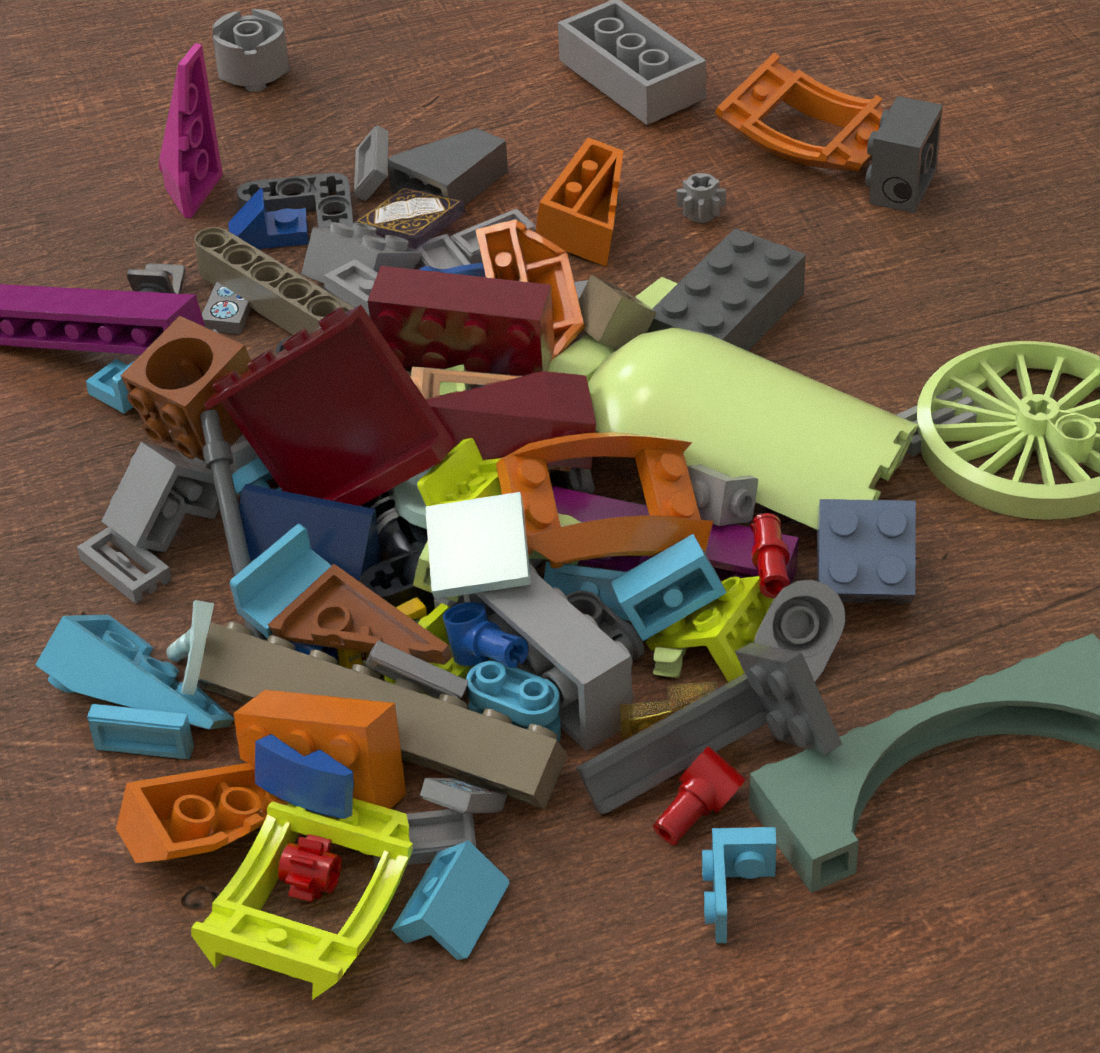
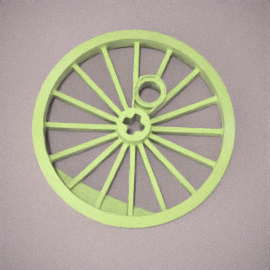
[917,341,1100,520]

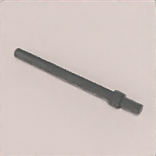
[200,410,268,641]

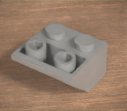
[301,222,422,283]

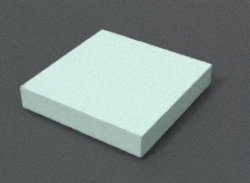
[425,492,531,599]

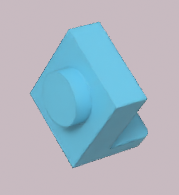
[86,359,133,413]

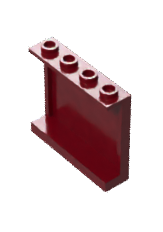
[203,304,455,506]

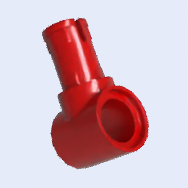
[653,746,747,845]

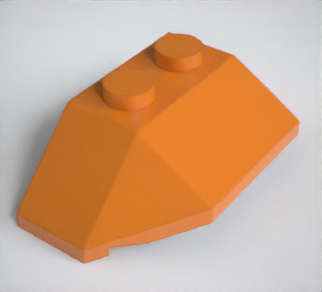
[475,219,585,361]

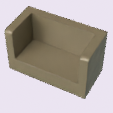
[579,274,657,350]

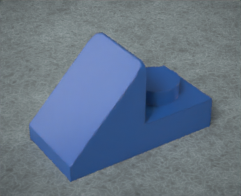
[228,188,309,249]

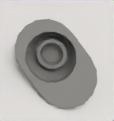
[754,580,845,681]

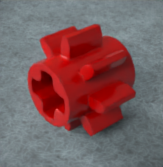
[278,834,342,902]

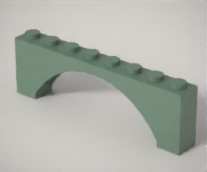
[749,633,1100,893]

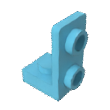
[702,827,777,943]

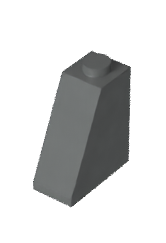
[387,128,508,217]

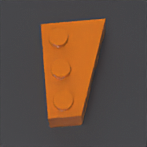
[535,137,624,267]
[234,690,406,809]

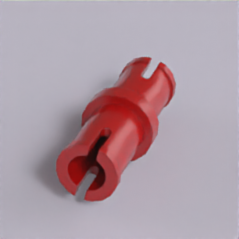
[751,513,790,599]

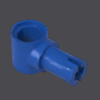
[443,602,529,668]

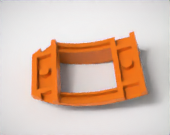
[715,52,884,172]
[496,432,713,569]

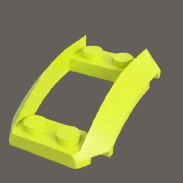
[191,798,413,1000]

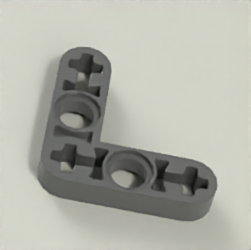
[237,173,353,228]

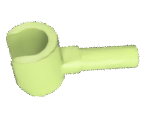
[653,647,688,678]

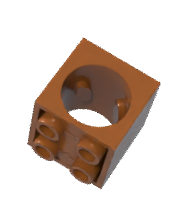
[120,316,251,462]

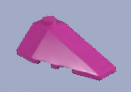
[159,43,223,218]

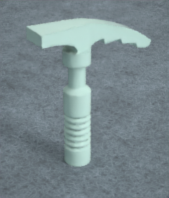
[166,600,214,695]

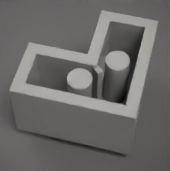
[101,441,220,553]

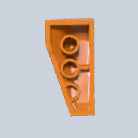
[116,763,289,863]

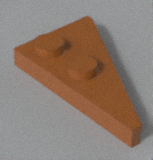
[268,564,453,665]

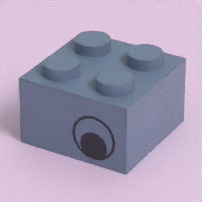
[817,499,916,604]

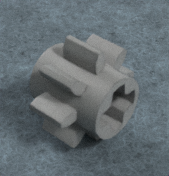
[677,173,726,223]

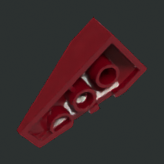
[426,371,596,469]

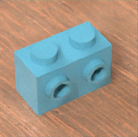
[611,534,727,641]

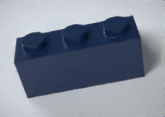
[229,484,382,582]

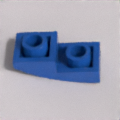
[255,734,354,819]

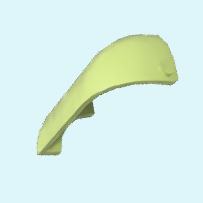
[588,328,919,530]

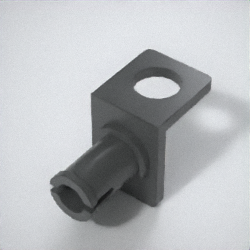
[127,263,186,294]

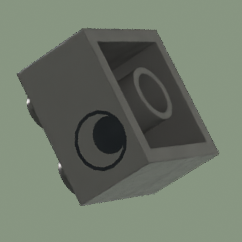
[865,96,943,213]

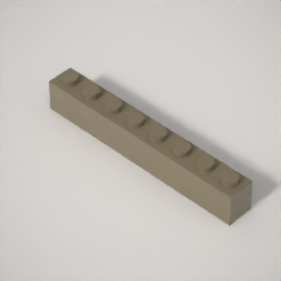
[184,621,568,810]

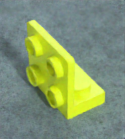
[646,576,774,683]

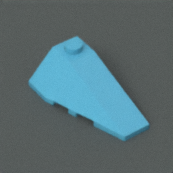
[35,615,234,730]

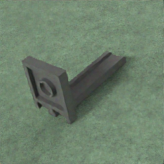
[576,642,843,814]

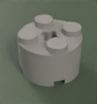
[212,9,290,92]

